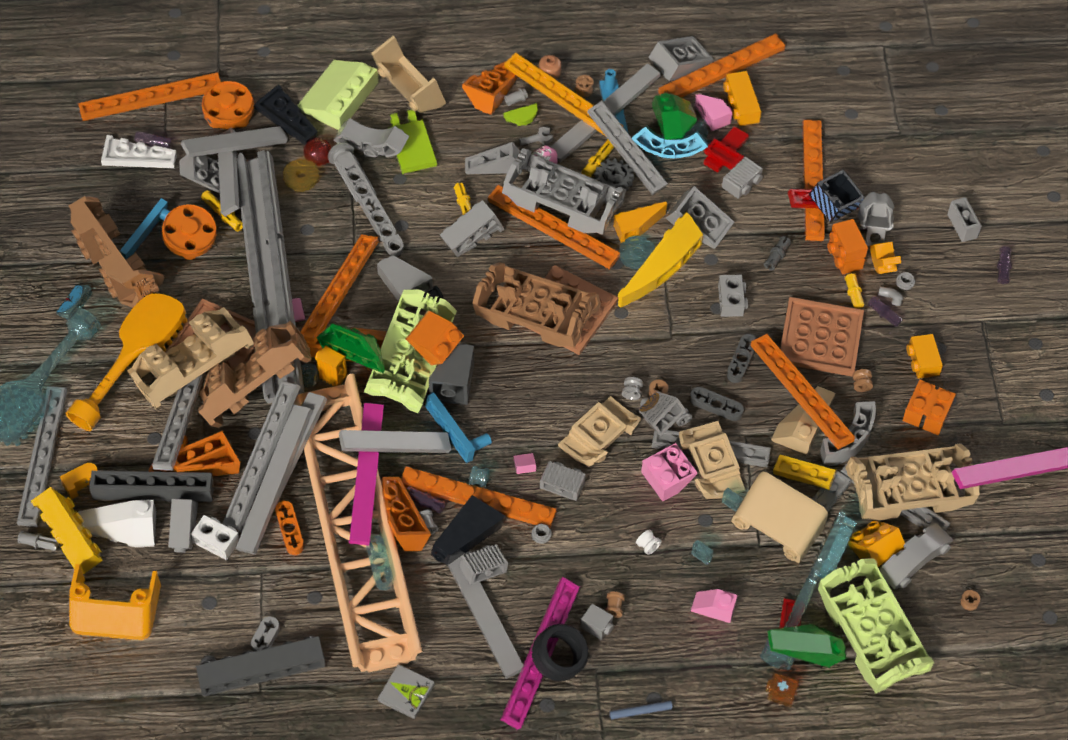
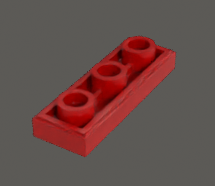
[703,126,749,173]

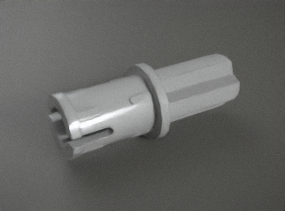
[18,531,59,551]

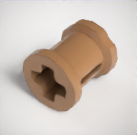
[605,591,625,618]

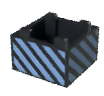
[809,170,865,223]

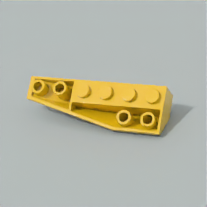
[618,212,703,307]

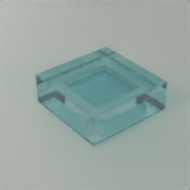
[722,488,743,512]
[691,540,713,565]

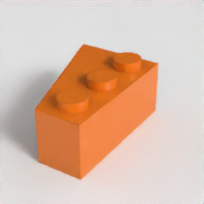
[171,431,240,476]

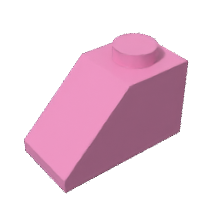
[695,94,732,131]
[691,589,737,623]

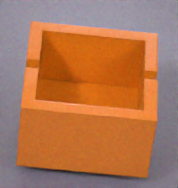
[827,219,868,275]
[902,379,956,436]

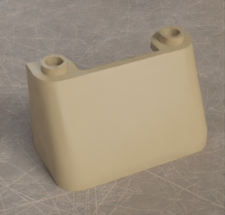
[732,472,828,563]

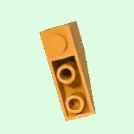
[613,201,667,243]

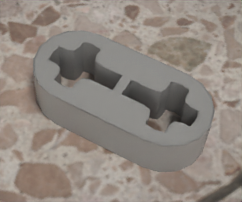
[251,616,280,652]

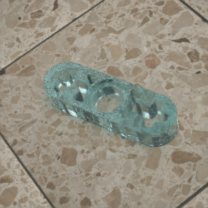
[366,534,393,590]

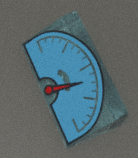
[56,285,92,321]

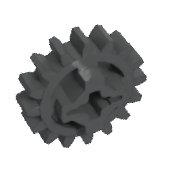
[595,158,634,191]

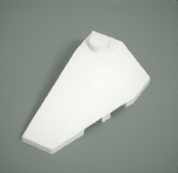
[78,500,156,547]

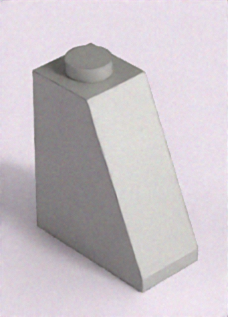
[377,255,433,302]
[168,499,198,553]

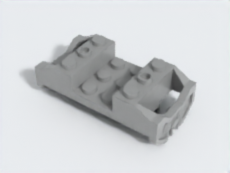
[502,148,626,235]

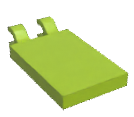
[388,110,437,174]

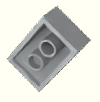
[649,36,714,81]
[666,186,734,249]

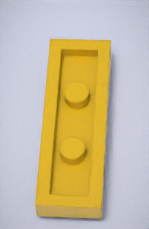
[773,455,836,490]

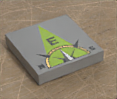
[378,664,435,719]

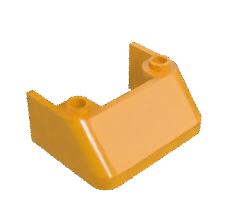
[69,564,161,640]

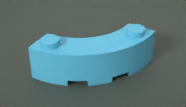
[632,125,708,158]

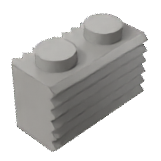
[722,157,763,199]
[947,197,982,242]
[540,461,586,501]
[459,544,508,585]

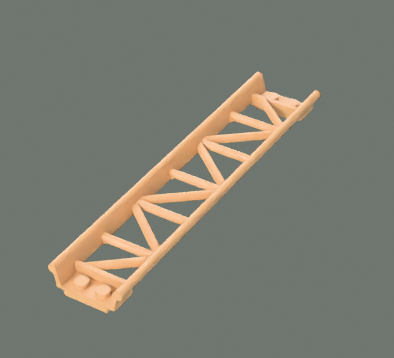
[294,374,422,673]

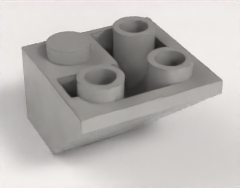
[180,155,220,193]

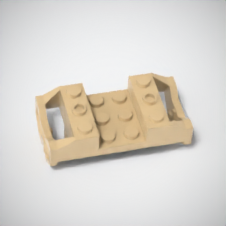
[127,307,254,411]
[845,444,980,520]

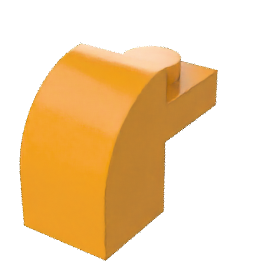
[869,242,901,274]

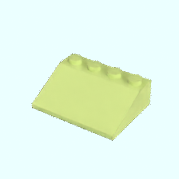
[297,60,378,130]

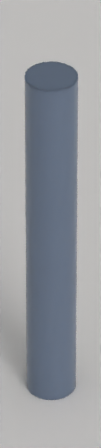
[609,701,672,720]

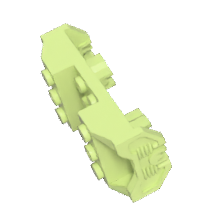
[364,289,457,413]
[818,559,934,694]

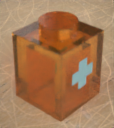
[765,673,799,707]

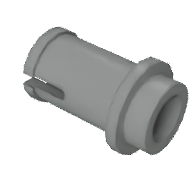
[504,88,528,106]

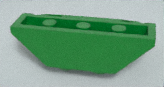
[652,93,697,140]
[317,323,385,373]

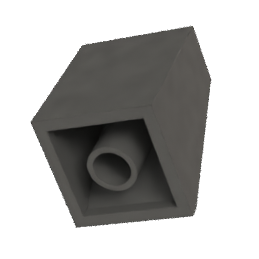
[429,343,474,405]

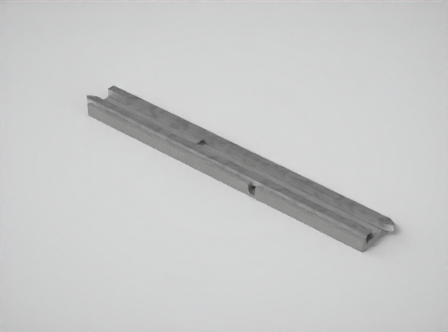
[237,150,305,404]

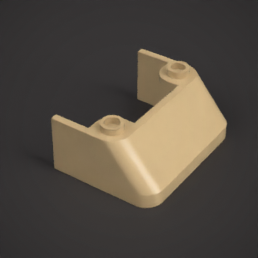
[371,36,446,112]

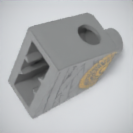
[639,392,686,436]

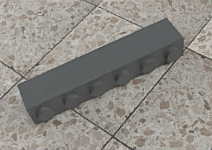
[89,471,214,502]
[196,636,325,697]

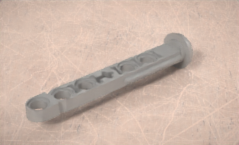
[328,142,404,257]

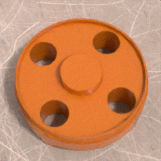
[202,81,254,129]
[162,204,217,260]

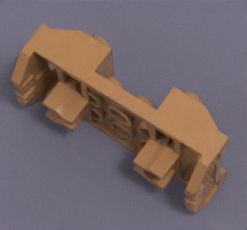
[69,196,159,308]
[472,262,601,348]
[198,321,312,428]

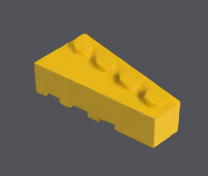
[31,487,103,574]

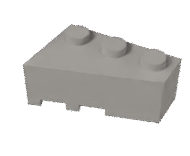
[440,200,505,257]

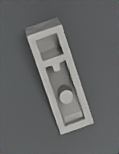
[465,142,521,174]

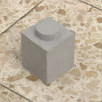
[581,604,614,640]

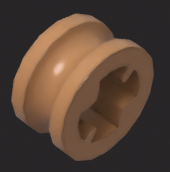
[961,590,980,611]

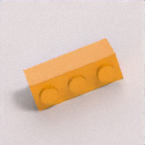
[723,71,761,126]

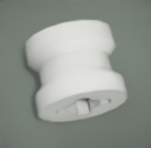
[636,529,662,555]

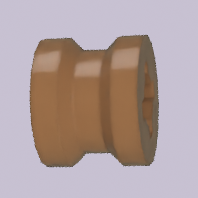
[575,75,593,98]
[853,369,873,392]
[648,380,669,398]

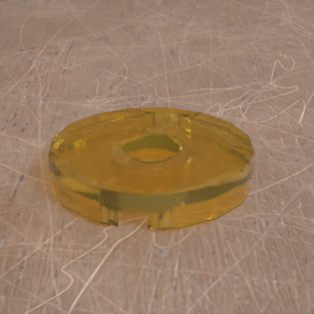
[283,159,319,192]

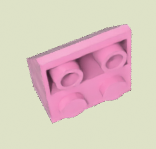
[641,443,697,501]

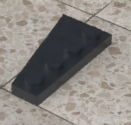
[254,84,318,146]

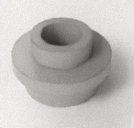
[896,272,915,290]
[531,524,551,544]

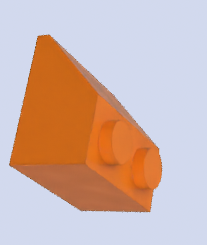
[406,311,464,365]

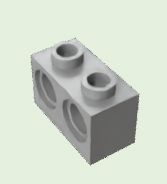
[718,275,748,317]

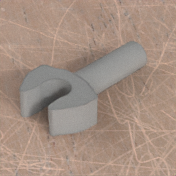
[519,127,553,146]

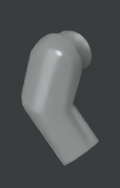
[878,286,903,306]

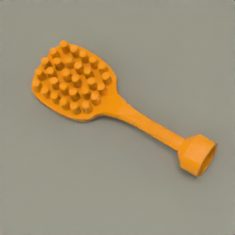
[66,293,188,431]

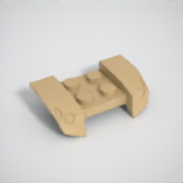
[558,396,641,466]
[679,421,745,499]

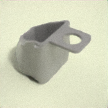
[858,192,894,246]

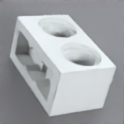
[191,515,239,560]

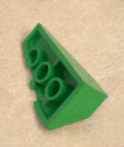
[767,624,846,668]

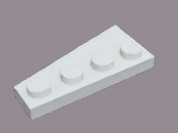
[101,135,177,168]

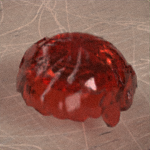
[303,138,332,166]

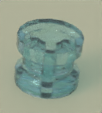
[301,363,319,387]
[469,465,489,488]

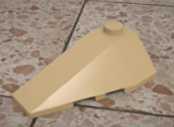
[771,386,836,455]

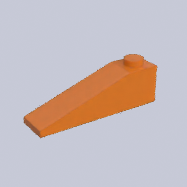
[462,61,518,114]
[381,477,431,551]

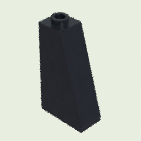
[431,495,505,566]

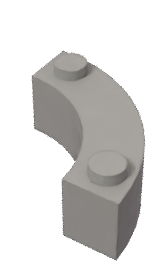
[333,118,409,158]
[820,401,876,467]
[879,523,954,589]

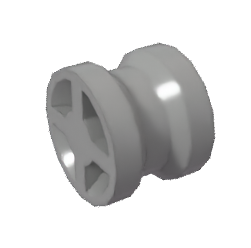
[622,377,643,400]

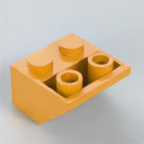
[846,520,905,567]

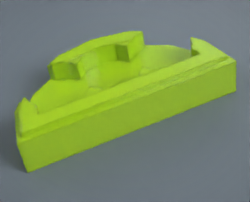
[503,103,538,126]

